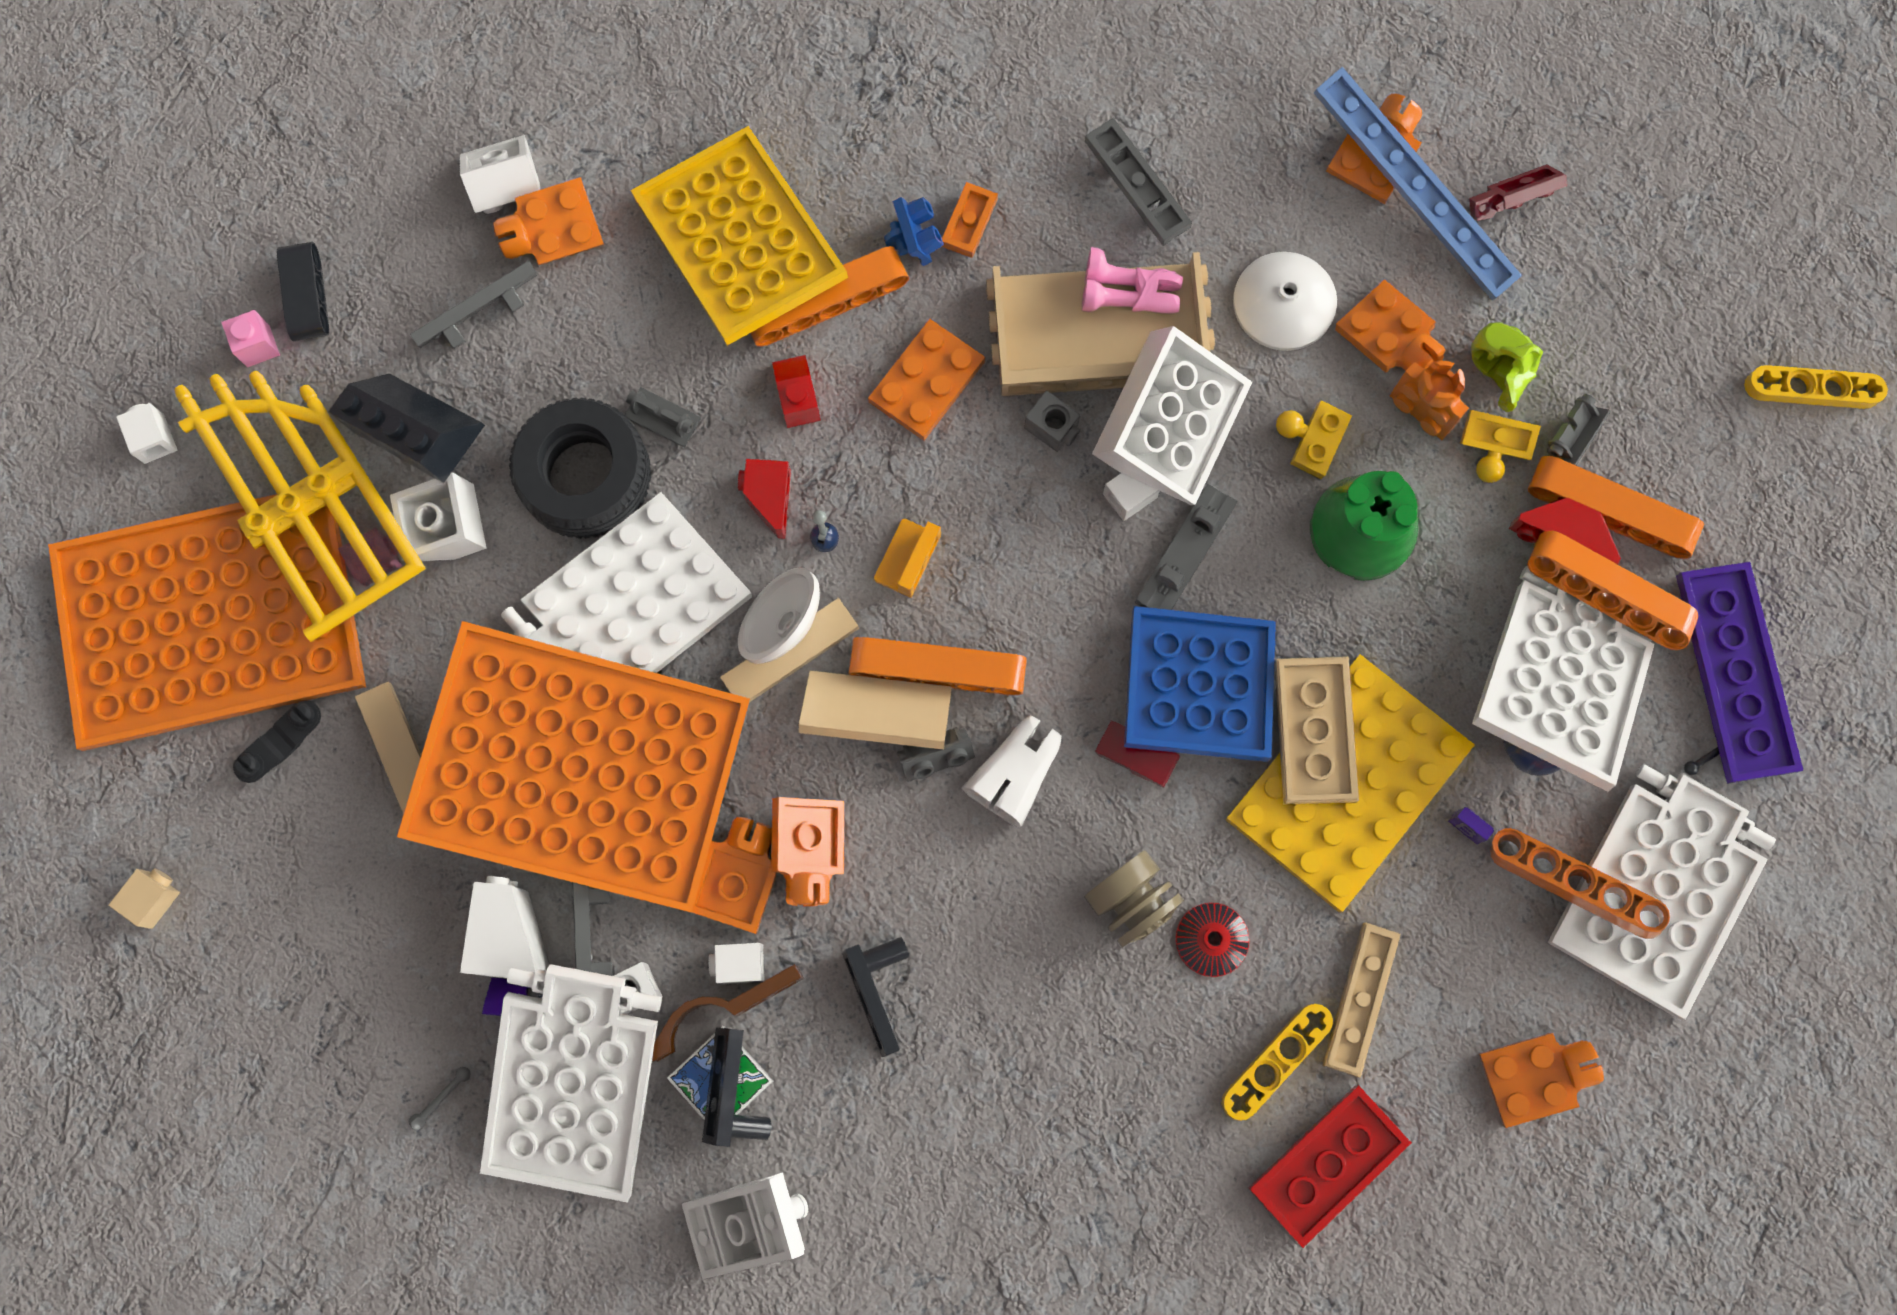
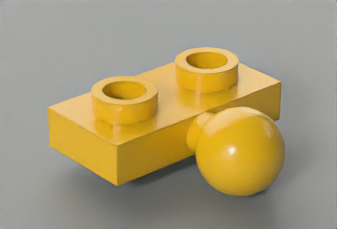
[1276,400,1352,479]
[1460,410,1541,483]

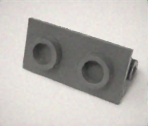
[625,387,702,448]
[1547,394,1611,466]
[897,727,975,782]

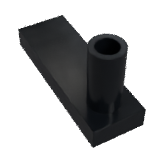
[842,937,909,1058]
[702,1027,772,1147]

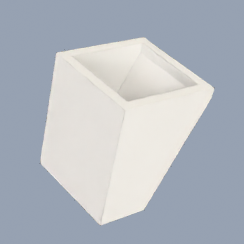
[460,876,549,979]

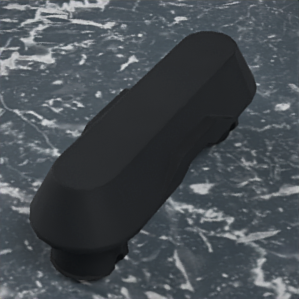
[233,700,321,783]

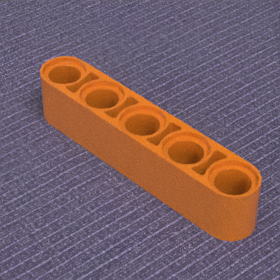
[750,246,909,347]
[1528,456,1704,559]
[1527,531,1698,650]
[848,637,1027,695]
[1490,828,1670,939]

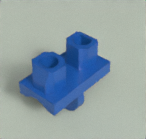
[884,197,944,266]

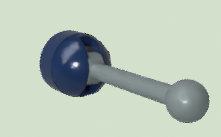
[810,510,839,552]

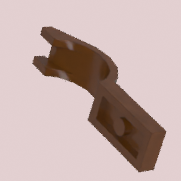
[652,964,804,1062]

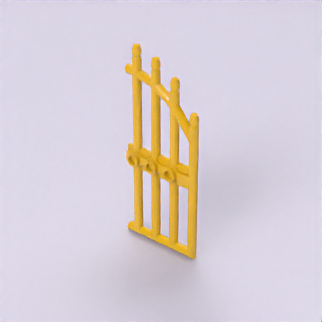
[174,371,426,642]

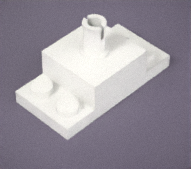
[682,1173,808,1279]

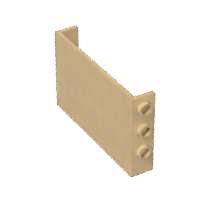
[986,252,1215,396]

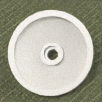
[1233,252,1337,351]
[738,568,820,664]

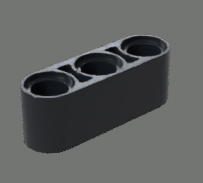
[277,241,329,342]

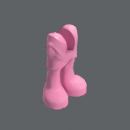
[1082,247,1183,313]

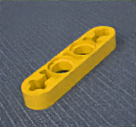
[1744,365,1888,409]
[1221,1004,1333,1121]

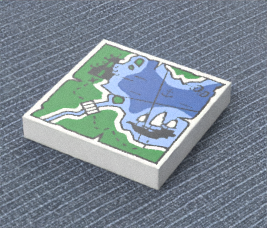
[667,1026,773,1120]

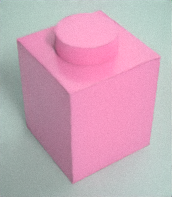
[221,310,280,368]

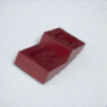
[1095,720,1180,788]

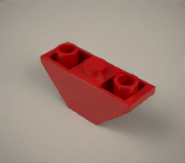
[1508,497,1621,565]

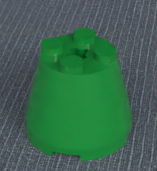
[1310,471,1418,581]

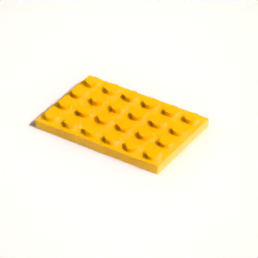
[630,126,848,346]
[1225,654,1475,913]

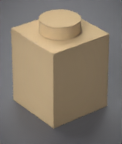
[108,868,180,929]

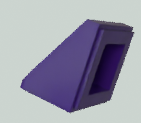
[482,977,528,1016]

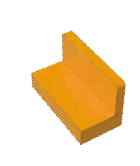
[874,519,941,598]

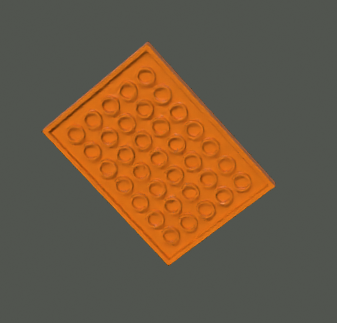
[48,494,366,751]
[397,621,750,913]

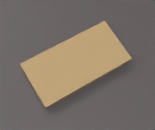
[1274,657,1359,804]
[799,671,952,750]

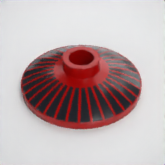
[1176,903,1249,977]

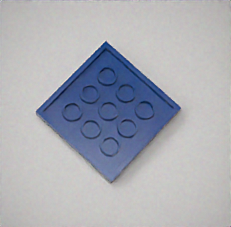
[1124,606,1276,762]

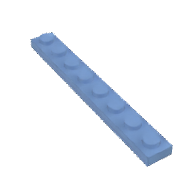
[1314,67,1522,300]

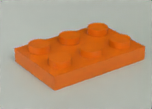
[868,319,985,441]

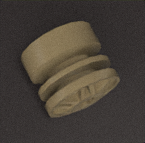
[1084,850,1184,948]

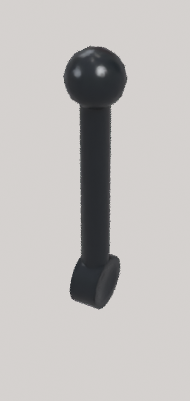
[1684,747,1719,775]

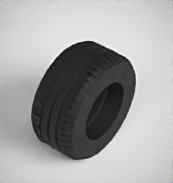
[509,397,651,539]

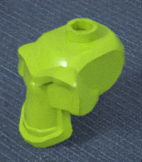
[1471,322,1543,412]

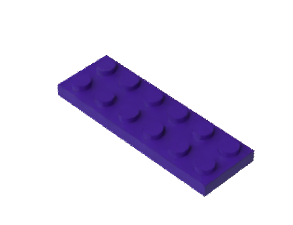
[1676,562,1804,784]

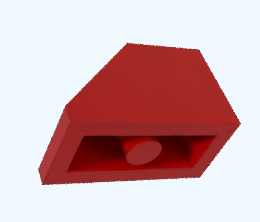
[772,355,821,428]
[738,459,791,539]

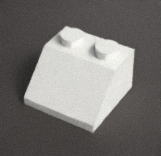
[460,135,540,214]
[390,472,487,561]

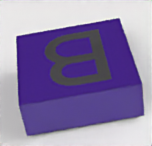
[1448,807,1494,844]

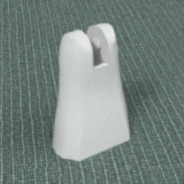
[962,715,1062,828]

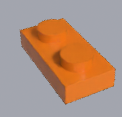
[941,182,998,258]

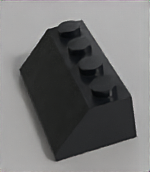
[328,373,485,483]

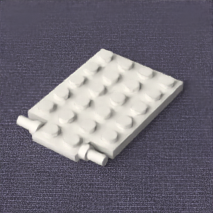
[501,492,752,673]
[1472,566,1654,792]
[1548,764,1776,1020]
[480,964,662,1203]

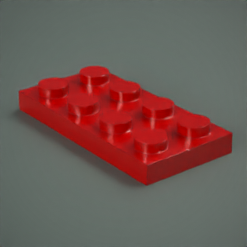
[1248,1085,1412,1248]

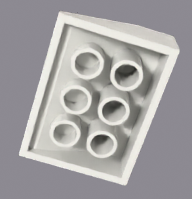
[1092,326,1252,505]

